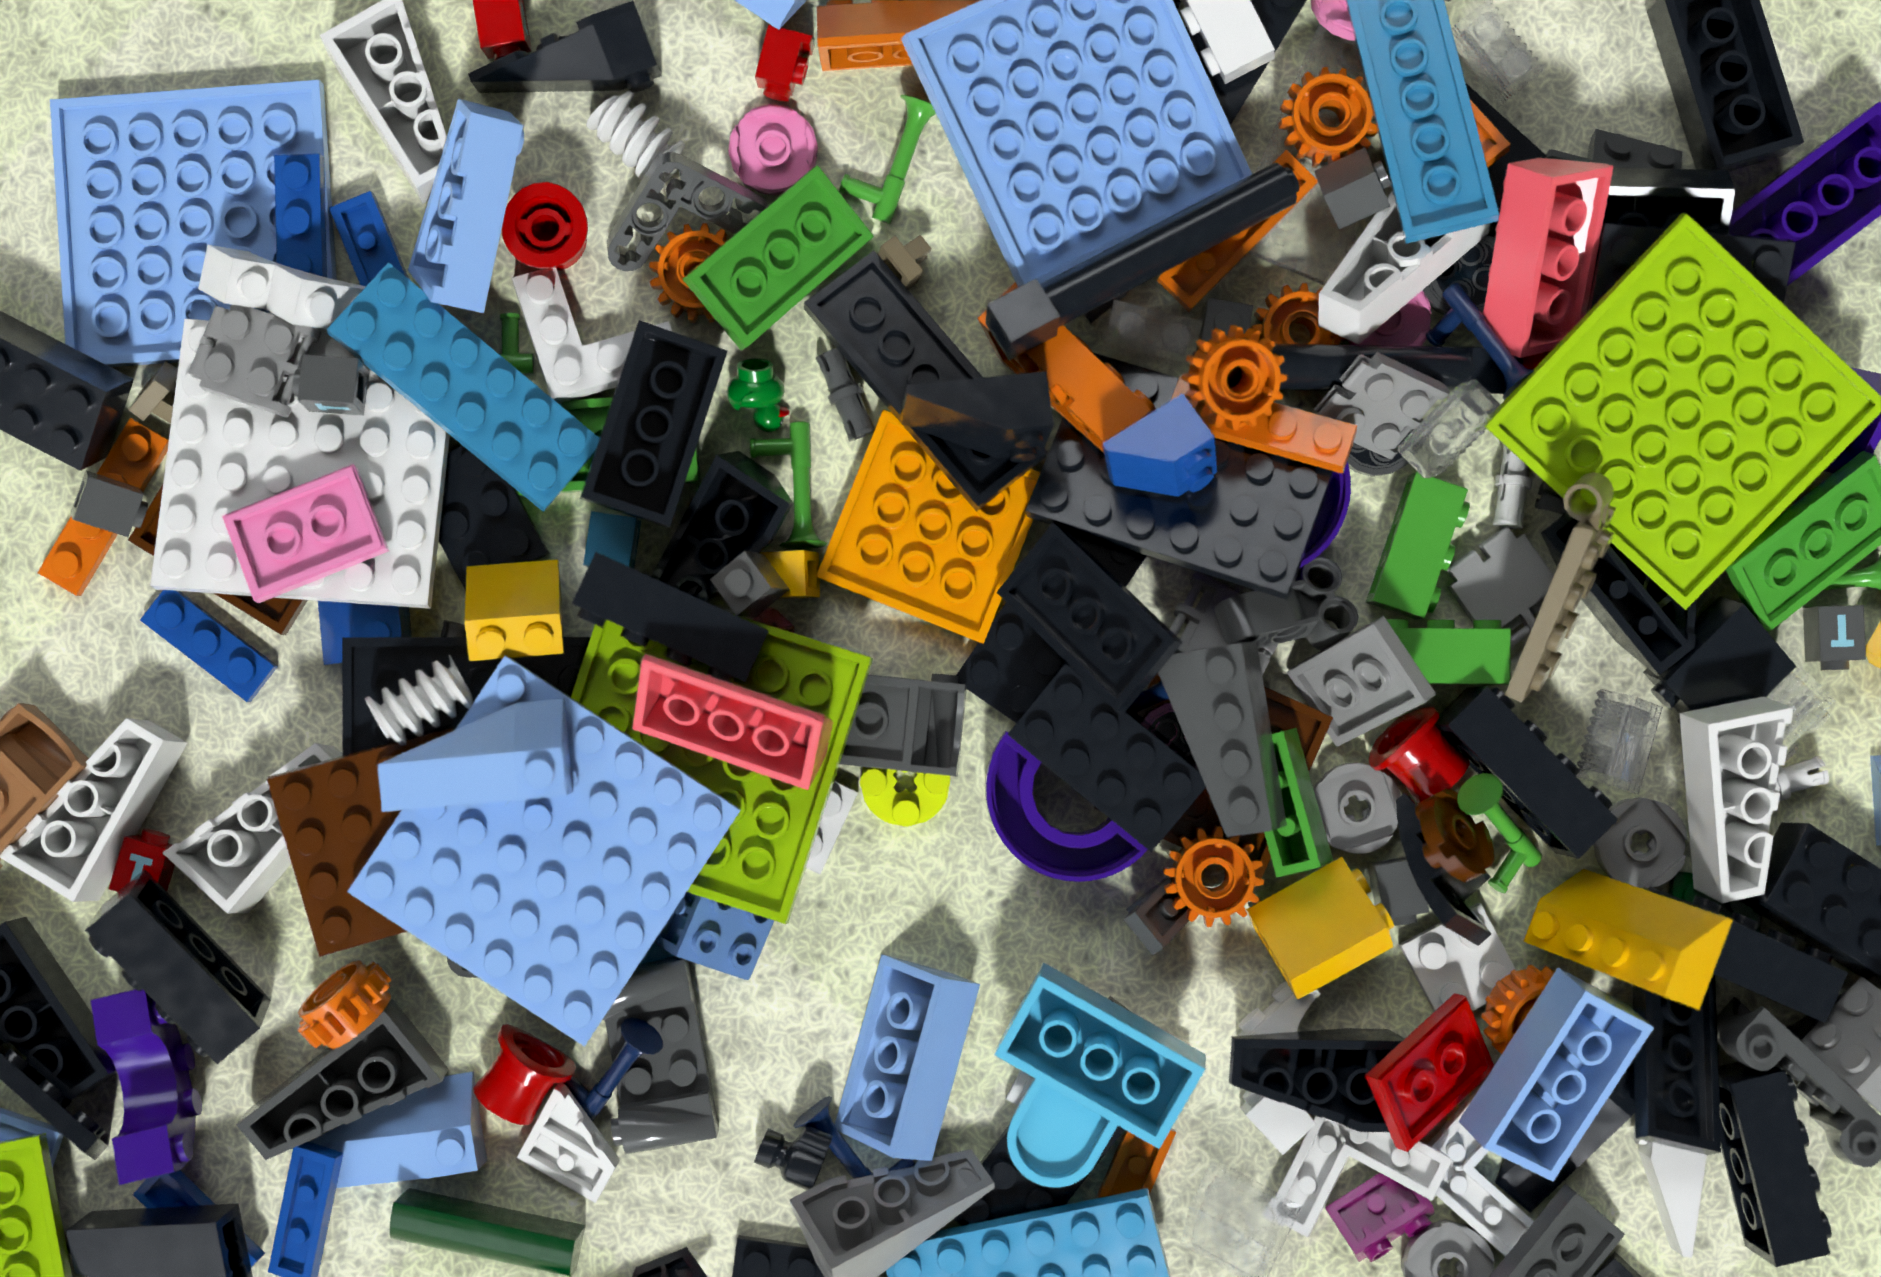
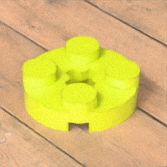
[860,767,950,827]

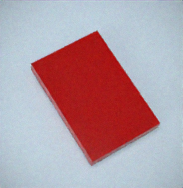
[1365,993,1494,1152]

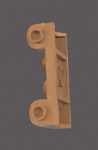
[0,703,89,869]

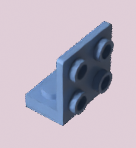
[653,892,774,980]

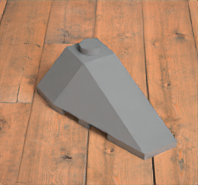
[789,1149,995,1277]

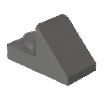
[1124,875,1189,955]

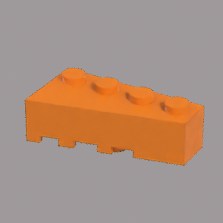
[977,282,1156,453]

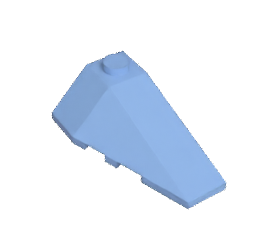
[378,699,573,812]
[309,1071,487,1188]

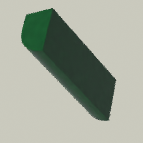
[390,1188,586,1277]

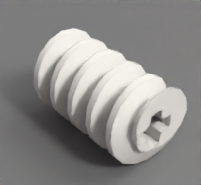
[586,90,685,184]
[365,655,473,746]

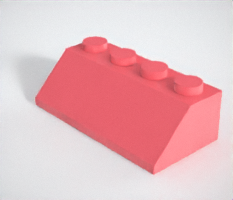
[1482,158,1614,358]
[632,654,834,790]

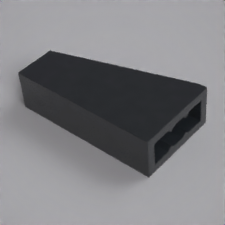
[66,1203,253,1277]

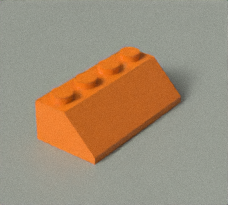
[817,0,981,71]

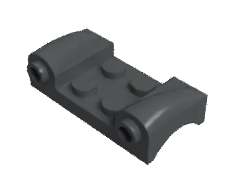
[840,674,967,777]
[602,956,719,1154]
[1717,997,1881,1167]

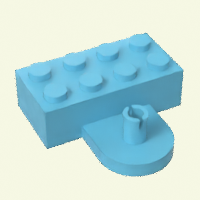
[994,963,1206,1187]

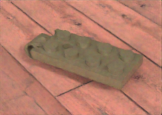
[1505,473,1616,703]

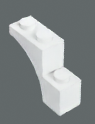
[198,245,366,329]
[1238,981,1320,1155]

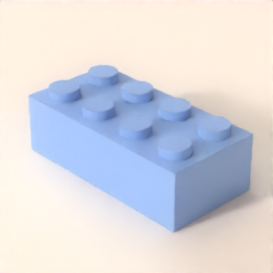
[1459,968,1654,1181]

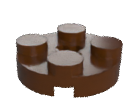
[1415,789,1494,882]

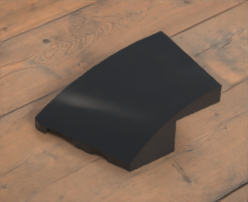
[1396,792,1491,946]

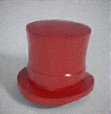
[502,182,588,271]
[1369,707,1470,803]
[473,1024,576,1125]

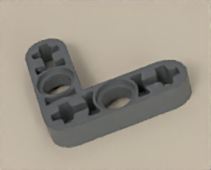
[607,152,768,272]

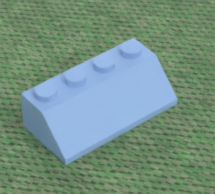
[835,954,980,1161]

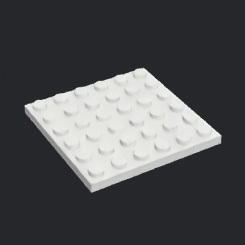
[150,319,450,609]

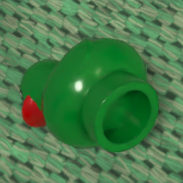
[727,358,790,432]

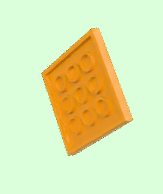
[816,410,1041,644]

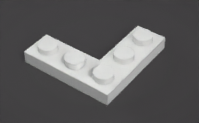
[512,267,673,404]
[1428,1077,1534,1257]
[1266,1116,1454,1237]

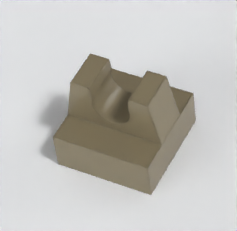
[878,235,932,290]
[129,361,178,423]

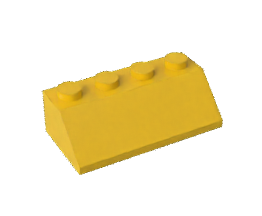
[1523,869,1733,1010]

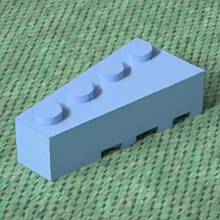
[408,98,524,313]

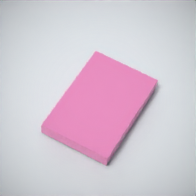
[222,464,389,604]

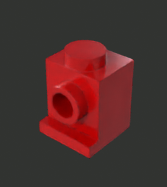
[755,24,814,102]

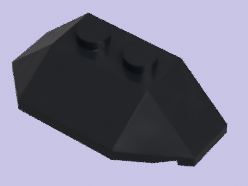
[1541,512,1696,676]

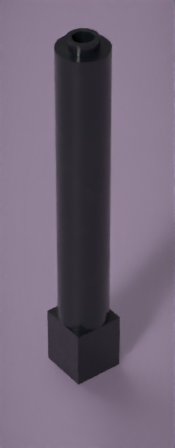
[986,163,1299,360]
[1192,343,1523,394]

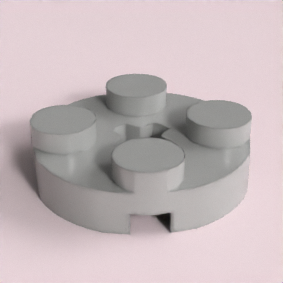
[1313,763,1401,854]
[1593,797,1688,888]
[1401,1219,1495,1277]

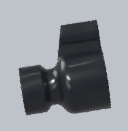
[754,1125,833,1190]

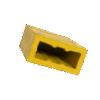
[464,560,564,661]
[1246,857,1394,1000]

